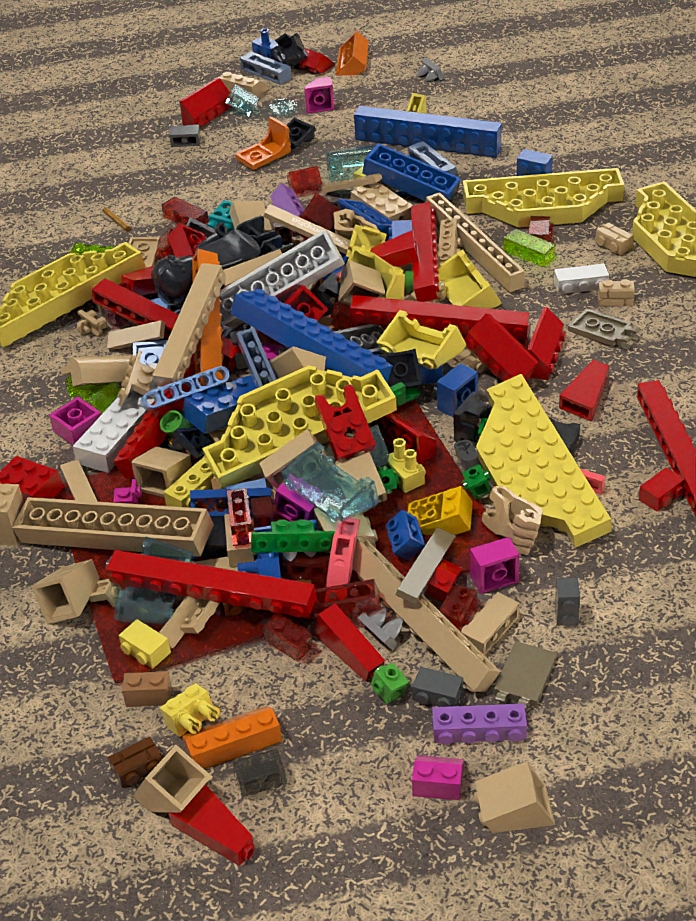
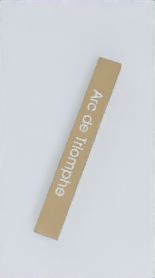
[263,204,350,254]

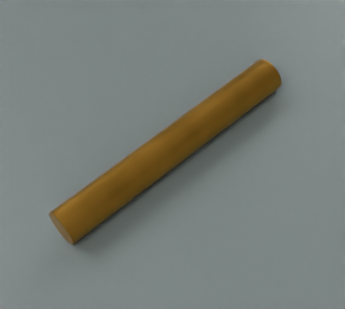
[102,207,131,232]

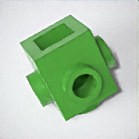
[371,663,409,704]

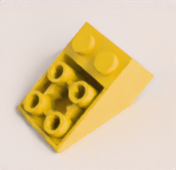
[408,486,473,535]

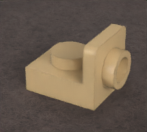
[89,579,125,607]

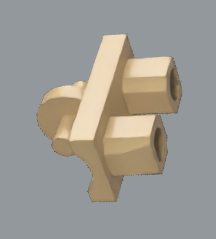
[77,310,107,337]

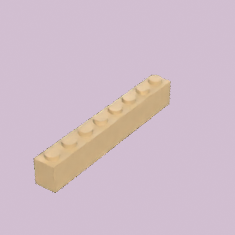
[152,263,226,387]

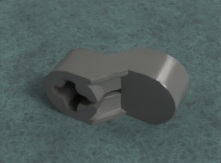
[454,440,482,470]

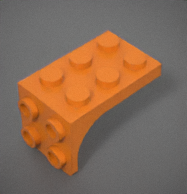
[235,117,291,170]

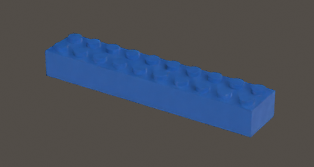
[354,106,502,158]
[230,289,393,383]

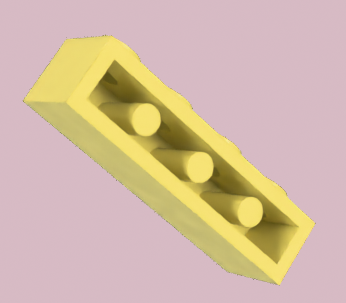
[164,456,215,508]

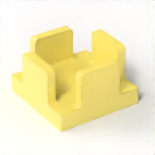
[346,224,387,258]

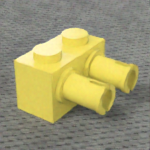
[383,438,426,493]
[160,683,220,737]

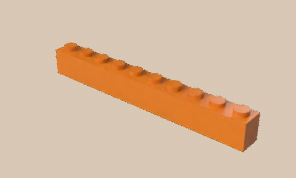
[192,249,224,386]

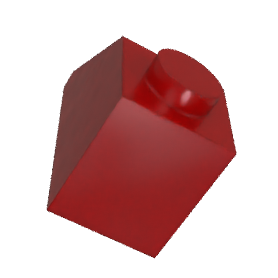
[426,559,463,603]

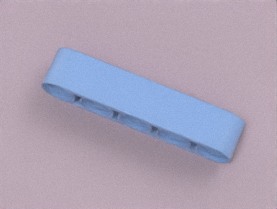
[141,366,229,411]

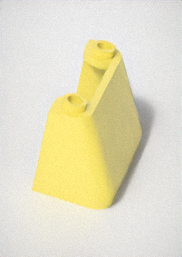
[339,245,405,300]
[438,249,502,309]
[377,310,466,370]

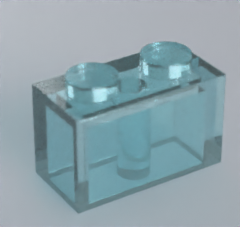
[225,84,259,116]

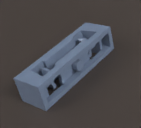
[240,52,291,85]
[408,141,457,176]

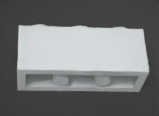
[554,264,609,294]

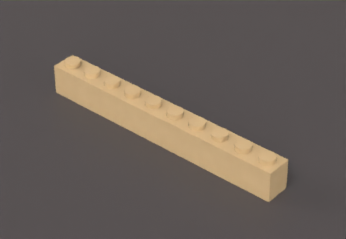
[426,192,525,293]
[352,537,501,693]

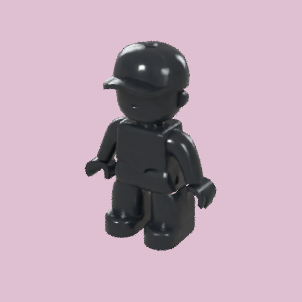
[151,215,295,312]

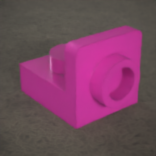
[113,479,142,504]

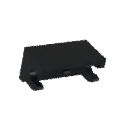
[205,516,227,559]

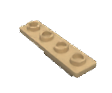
[438,218,462,266]
[117,350,155,406]
[159,596,220,648]

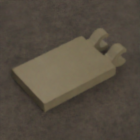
[568,308,640,351]
[494,641,557,714]

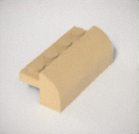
[61,355,140,386]

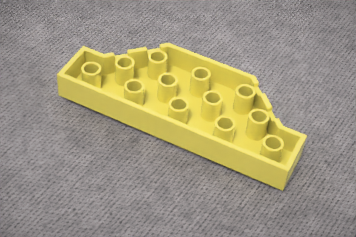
[463,168,624,227]
[632,181,696,277]
[0,242,146,347]
[202,365,397,489]
[476,374,612,548]

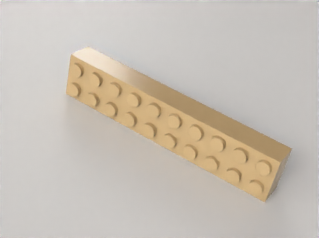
[12,497,214,557]

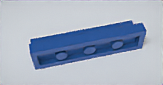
[190,487,272,516]

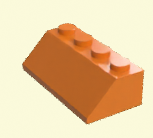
[336,31,369,76]
[181,706,282,769]

